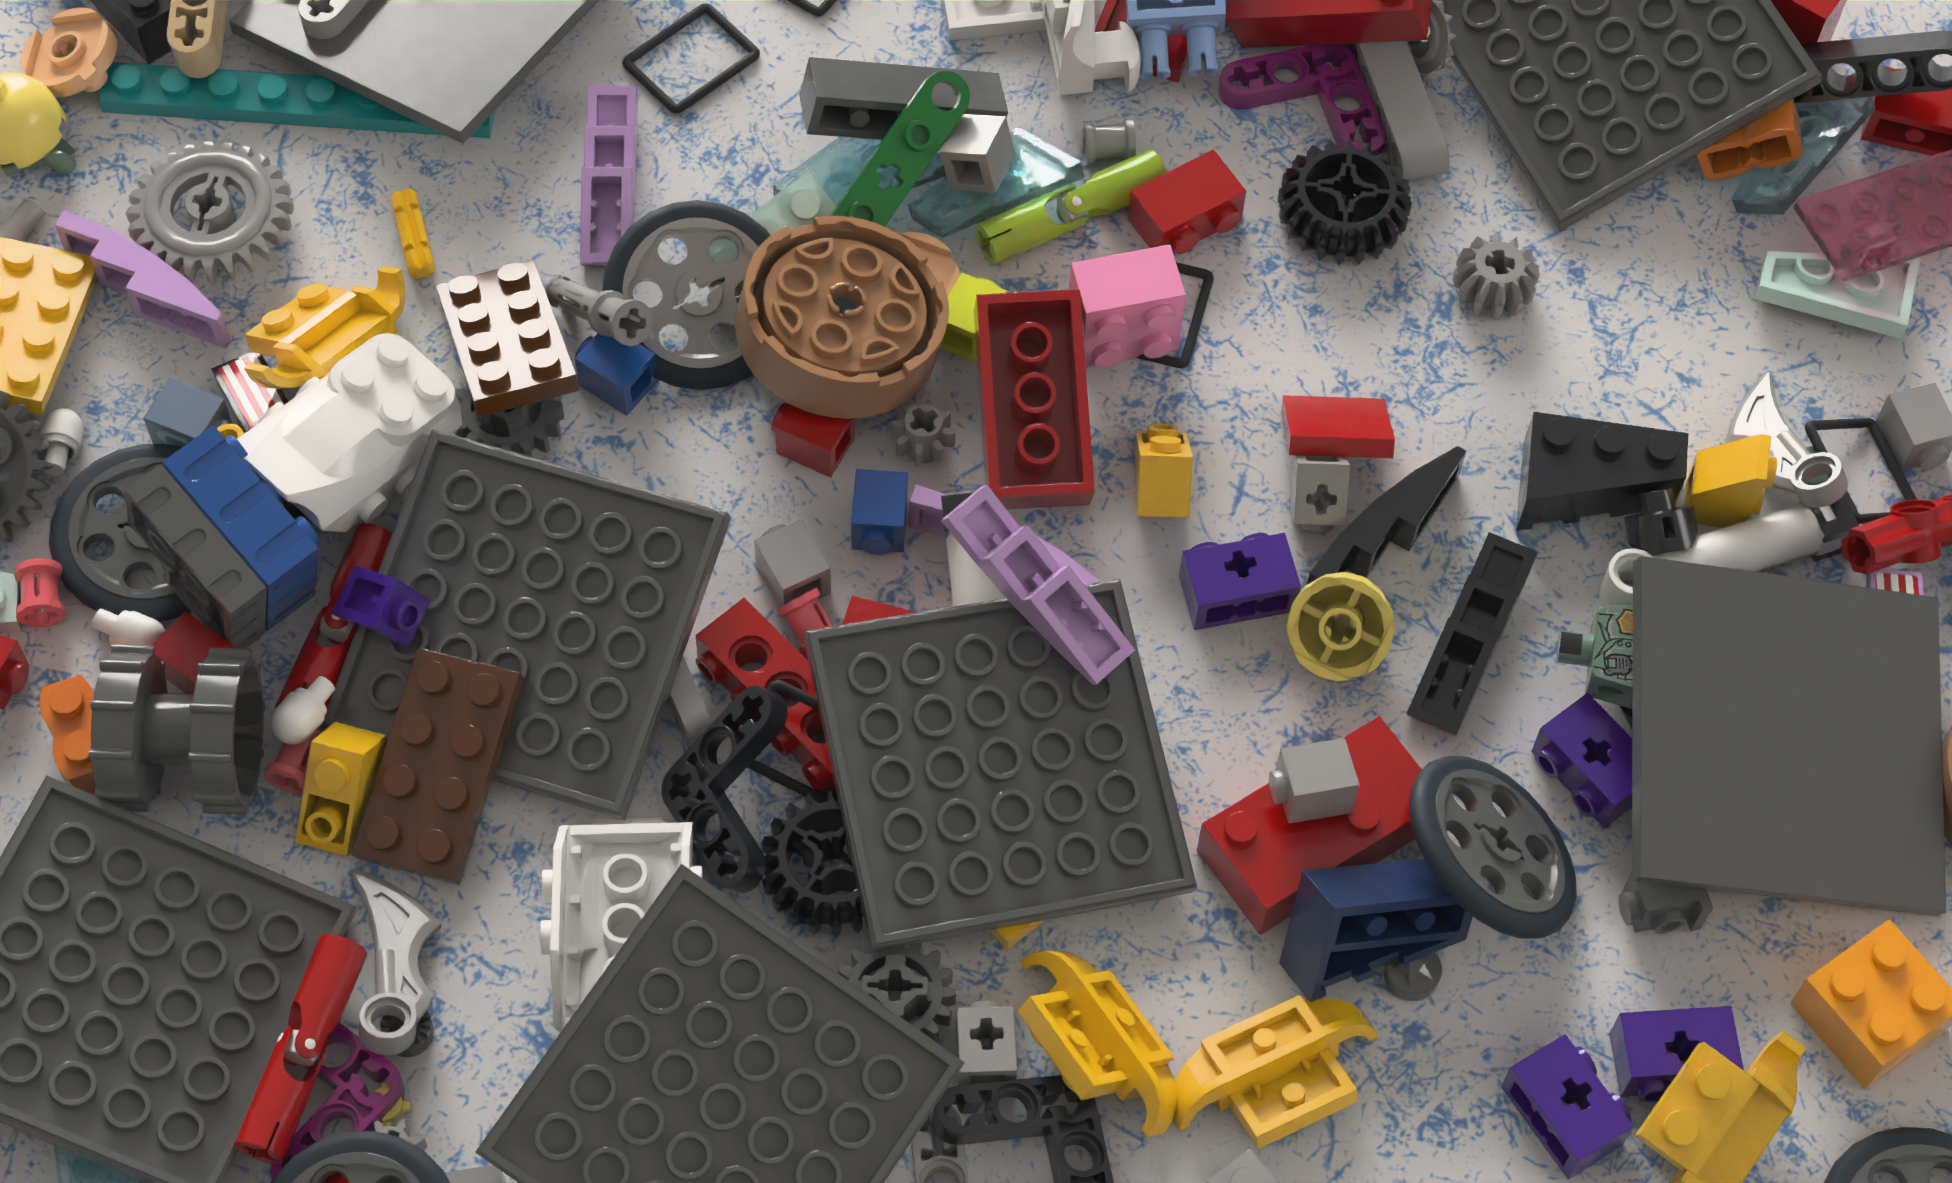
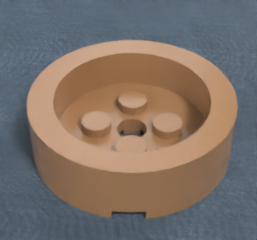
[735,216,949,419]

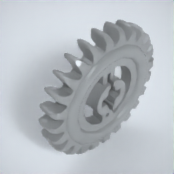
[126,141,294,285]

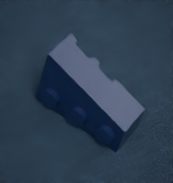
[1279,859,1473,1002]

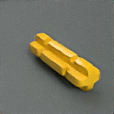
[390,188,435,279]

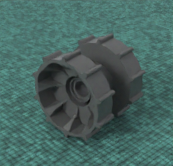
[89,645,265,815]

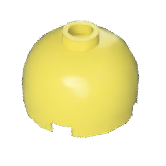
[0,73,67,171]
[1286,572,1395,682]

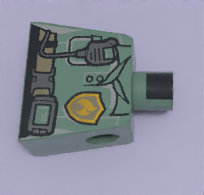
[1556,605,1633,709]

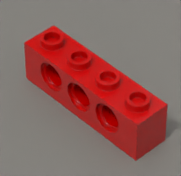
[695,598,839,801]

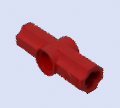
[1841,494,1952,575]

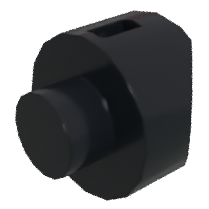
[1624,488,1698,555]

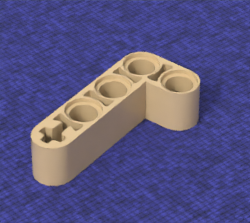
[167,0,228,78]

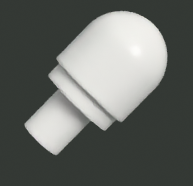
[38,408,84,476]
[92,609,165,646]
[271,676,335,745]

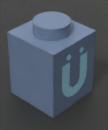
[143,378,232,447]

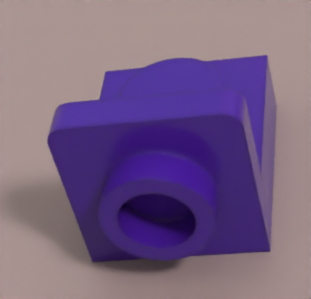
[331,565,430,647]

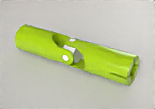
[975,149,1167,265]

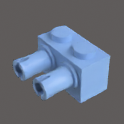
[1125,0,1226,80]

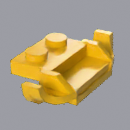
[244,266,405,389]
[1017,950,1177,1138]
[1173,995,1378,1149]
[1635,1031,1806,1183]

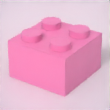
[1069,245,1186,368]

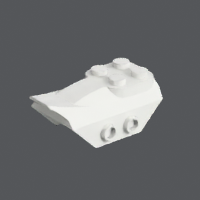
[237,333,463,533]
[540,817,703,1032]

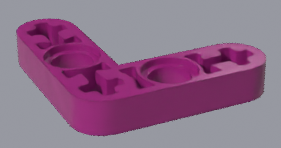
[1218,44,1385,156]
[270,1023,405,1181]

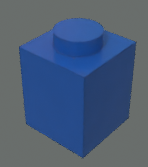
[574,333,658,416]
[851,469,908,555]

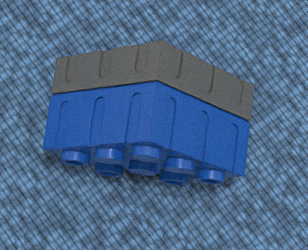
[124,425,320,649]

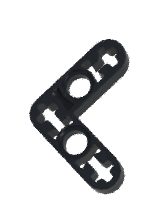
[661,685,788,893]
[930,1075,1114,1183]

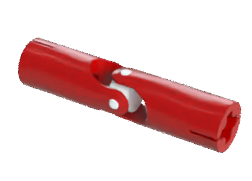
[274,523,393,709]
[234,934,367,1165]

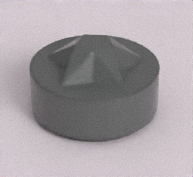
[1384,952,1442,1001]

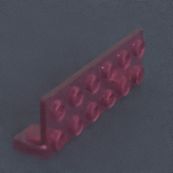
[1794,150,1952,282]

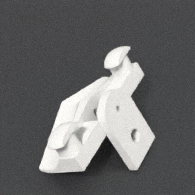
[942,0,1141,95]

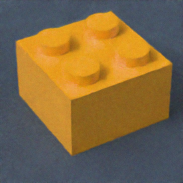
[1790,919,1952,1090]

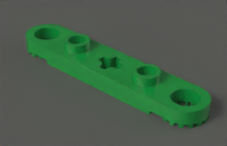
[829,71,970,227]

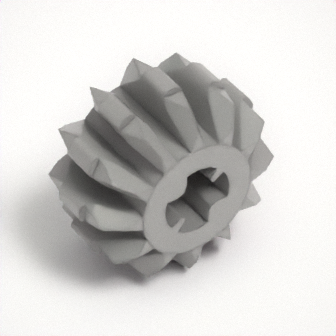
[1453,232,1540,321]

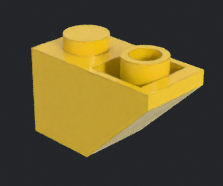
[1135,423,1193,518]
[1683,434,1777,528]
[295,722,386,856]

